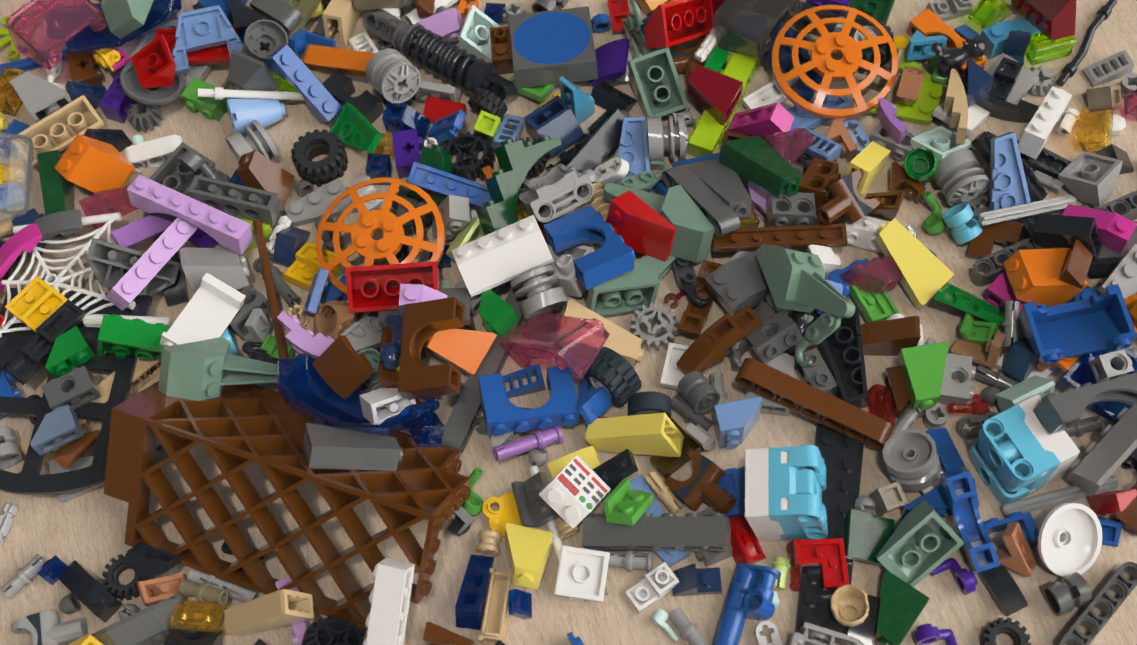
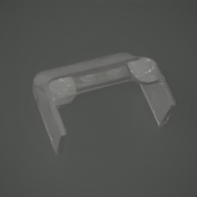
[0,132,34,222]

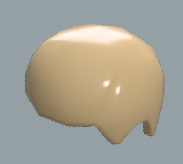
[831,584,869,627]

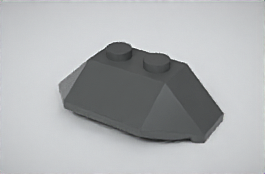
[86,238,181,296]
[91,593,188,645]

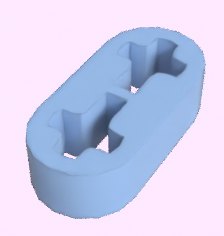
[844,119,871,156]

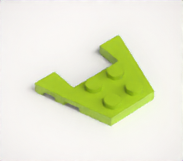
[864,53,947,126]

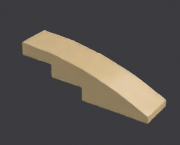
[943,68,968,145]

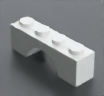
[1018,86,1072,159]

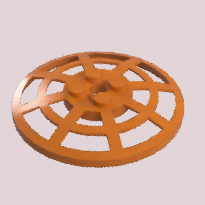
[771,5,898,119]
[316,177,445,295]

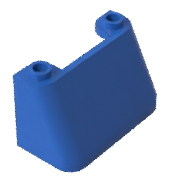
[1018,284,1137,365]

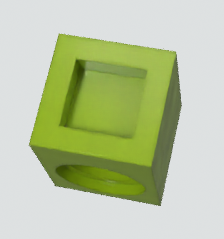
[473,110,501,144]

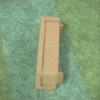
[478,568,514,645]

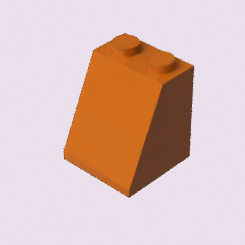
[54,134,136,201]
[1003,248,1089,307]
[423,329,497,375]

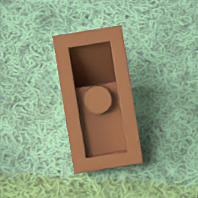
[825,119,858,163]
[996,521,1037,577]
[137,573,189,607]

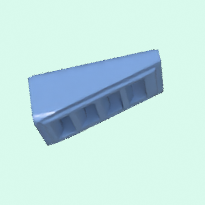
[493,114,525,149]
[794,129,842,162]

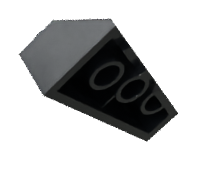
[545,109,625,173]
[822,307,871,409]

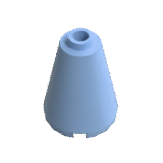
[226,98,286,137]

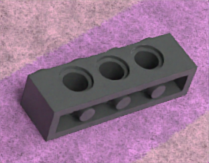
[188,175,281,225]

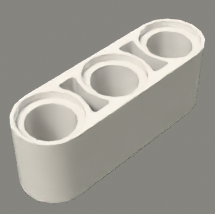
[124,135,183,173]

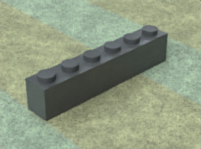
[582,513,731,551]

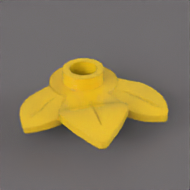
[482,492,522,537]

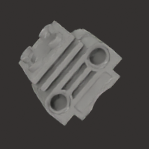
[518,163,594,225]

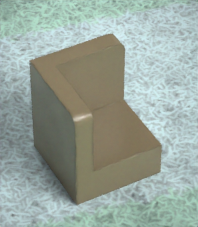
[1086,85,1122,110]
[868,481,909,516]

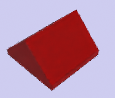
[131,34,176,88]

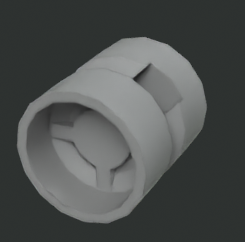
[0,426,22,469]

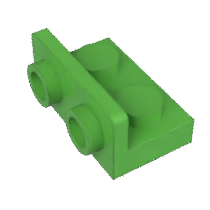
[603,478,654,526]

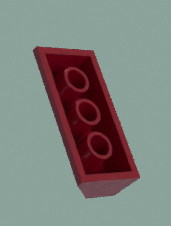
[1011,0,1077,41]

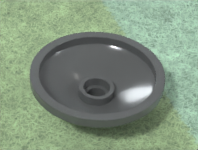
[120,62,184,105]

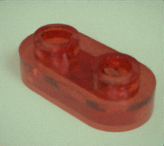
[868,384,896,426]

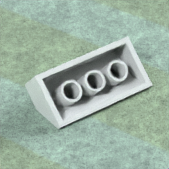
[452,215,554,297]

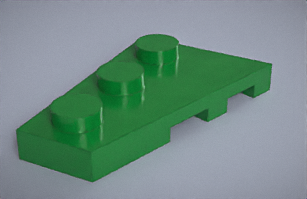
[329,102,383,153]
[934,282,1005,326]

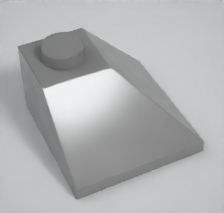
[1058,151,1123,206]

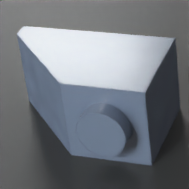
[30,405,84,456]

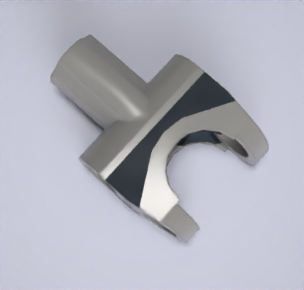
[11,611,88,645]

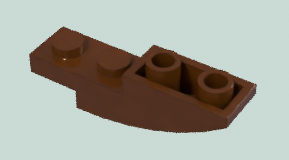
[676,306,763,375]

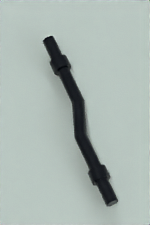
[1056,0,1117,86]

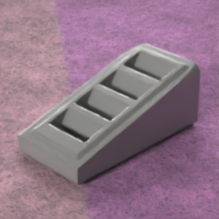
[1082,50,1134,87]

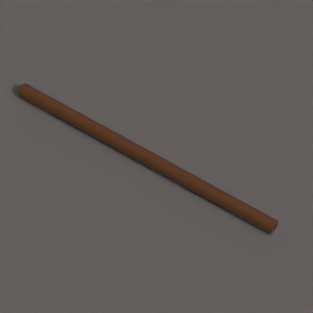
[253,220,290,367]

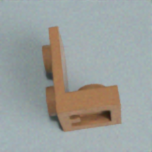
[950,331,1006,369]

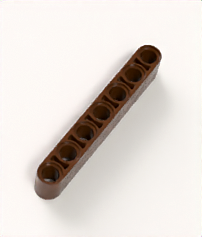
[735,358,894,450]

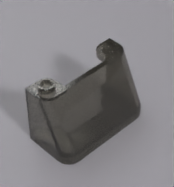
[713,0,802,59]

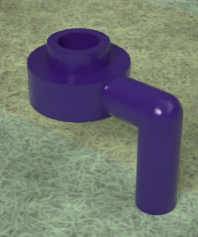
[929,558,978,595]
[913,624,958,645]

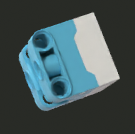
[968,394,1080,504]
[745,445,827,541]

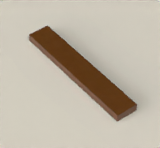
[712,223,848,253]

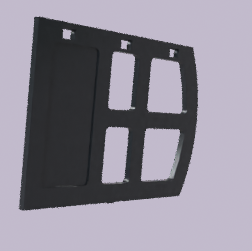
[0,288,153,495]

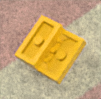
[284,241,342,294]
[5,276,68,332]

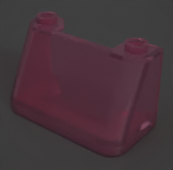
[6,0,108,70]
[499,312,610,379]

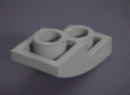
[926,0,976,21]

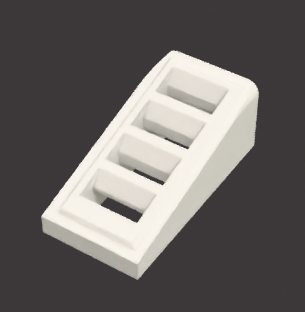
[348,31,378,53]

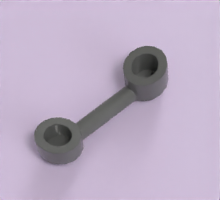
[177,150,220,180]

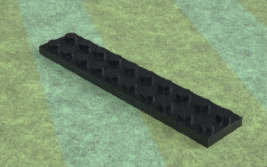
[795,422,864,640]

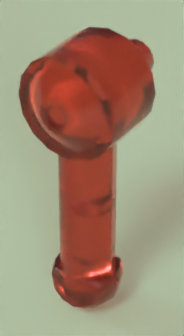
[946,394,990,415]
[786,540,801,592]

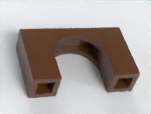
[397,297,465,400]

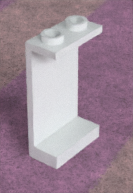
[160,273,246,347]

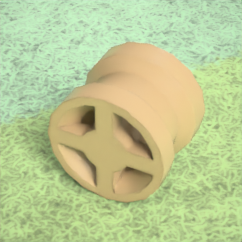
[475,530,502,556]

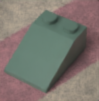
[876,499,965,587]

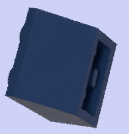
[761,21,810,73]
[524,95,584,158]

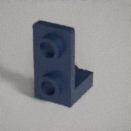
[1002,31,1031,65]

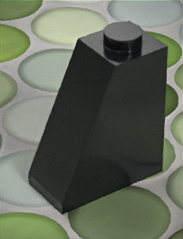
[1032,214,1103,263]

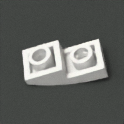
[625,562,679,614]

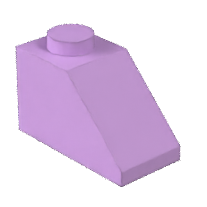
[417,7,464,42]
[399,284,447,316]

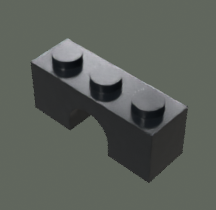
[322,69,384,124]

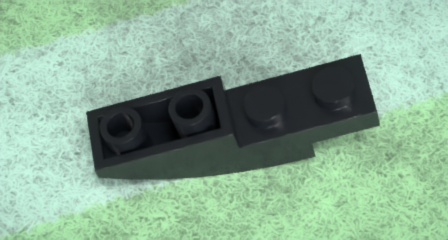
[593,448,638,496]

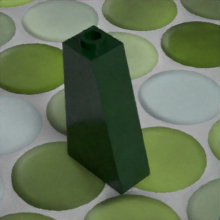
[719,136,802,198]
[37,150,76,239]

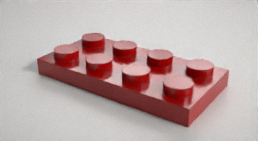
[156,26,237,65]

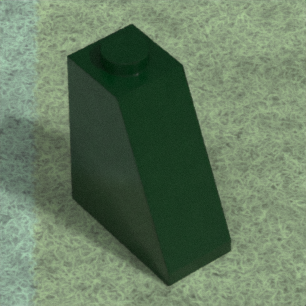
[409,144,453,206]
[873,570,930,645]

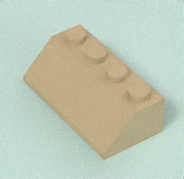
[12,95,105,168]

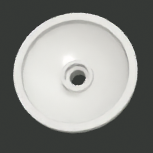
[1038,503,1102,577]

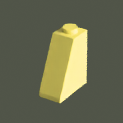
[845,141,891,197]
[505,523,553,590]

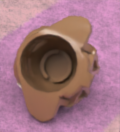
[313,300,360,341]

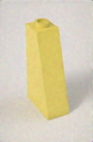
[875,218,954,310]
[585,413,684,457]

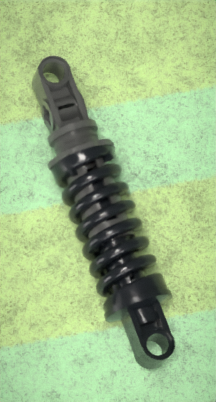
[362,11,517,101]

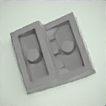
[986,53,1039,105]

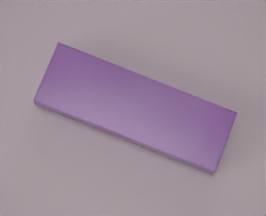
[110,213,175,248]

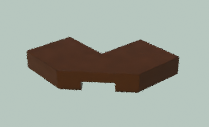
[967,221,1023,259]

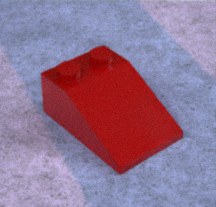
[606,190,677,262]

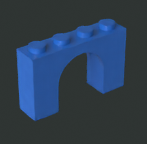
[544,205,635,290]
[478,365,580,436]

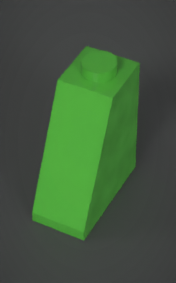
[897,341,949,410]

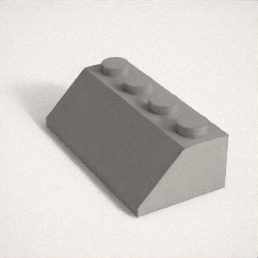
[1068,403,1137,497]

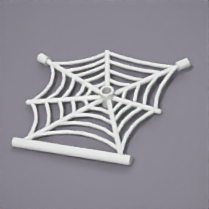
[0,212,136,338]

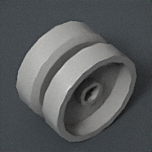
[882,429,941,492]

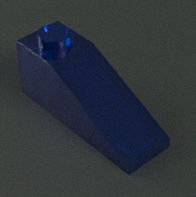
[455,554,494,630]

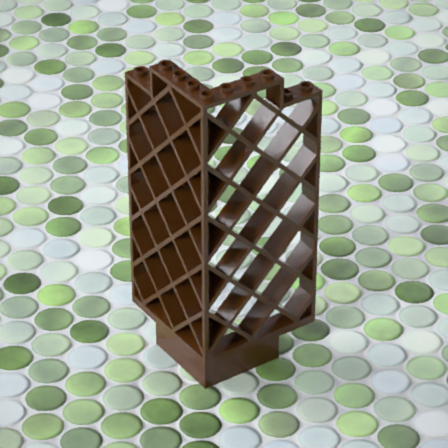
[104,381,471,631]

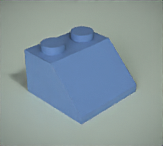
[713,396,762,449]

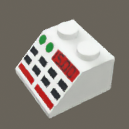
[539,455,611,528]

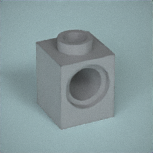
[1089,349,1134,383]

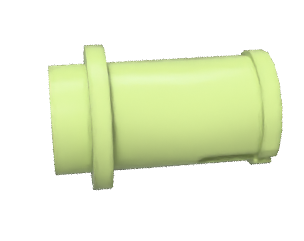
[772,557,791,590]

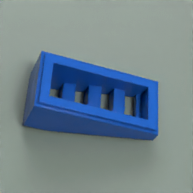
[502,364,546,399]

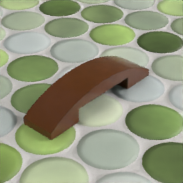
[677,260,723,337]

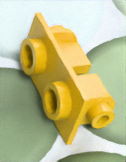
[92,46,120,71]

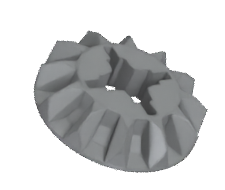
[1028,66,1057,96]

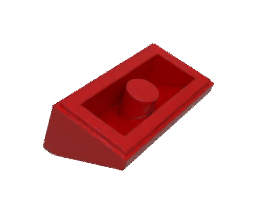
[422,96,467,123]
[1088,489,1137,515]
[729,516,766,565]

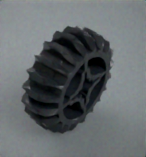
[442,131,496,182]
[301,615,367,645]

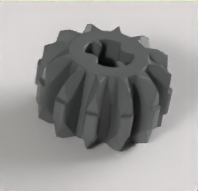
[127,101,163,133]

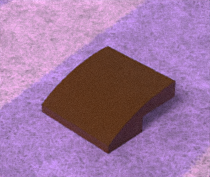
[313,335,375,399]

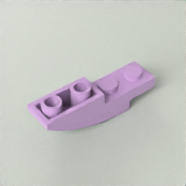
[277,311,334,362]

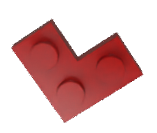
[793,538,849,590]

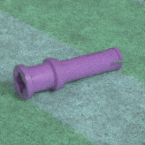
[492,426,563,462]

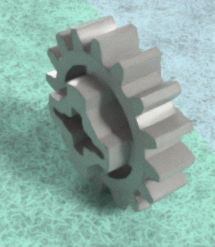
[630,302,679,350]

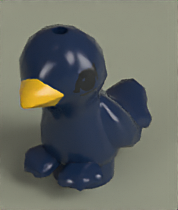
[379,315,424,371]

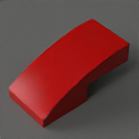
[607,0,630,33]

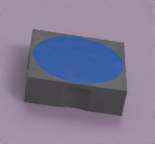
[509,6,598,89]

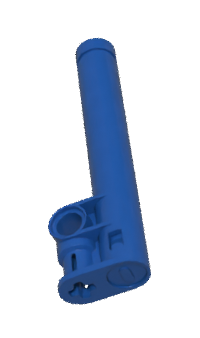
[712,563,781,645]

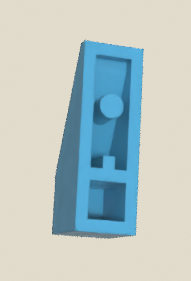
[980,18,1041,60]
[559,76,595,125]

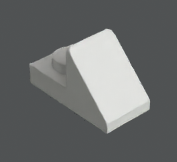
[345,175,384,211]

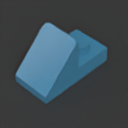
[905,30,948,61]

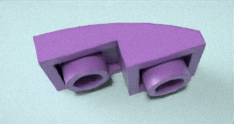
[876,97,907,144]

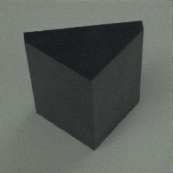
[224,0,264,28]

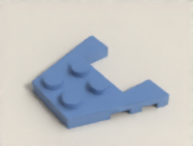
[172,5,243,75]

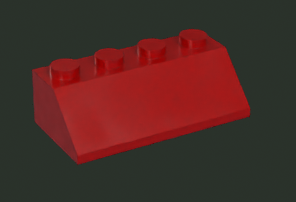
[644,0,715,48]
[345,261,440,313]

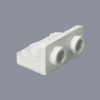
[845,216,890,253]

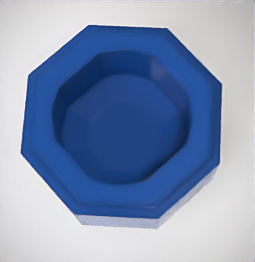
[591,14,611,33]

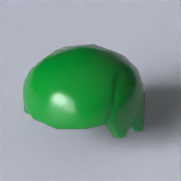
[903,147,938,181]

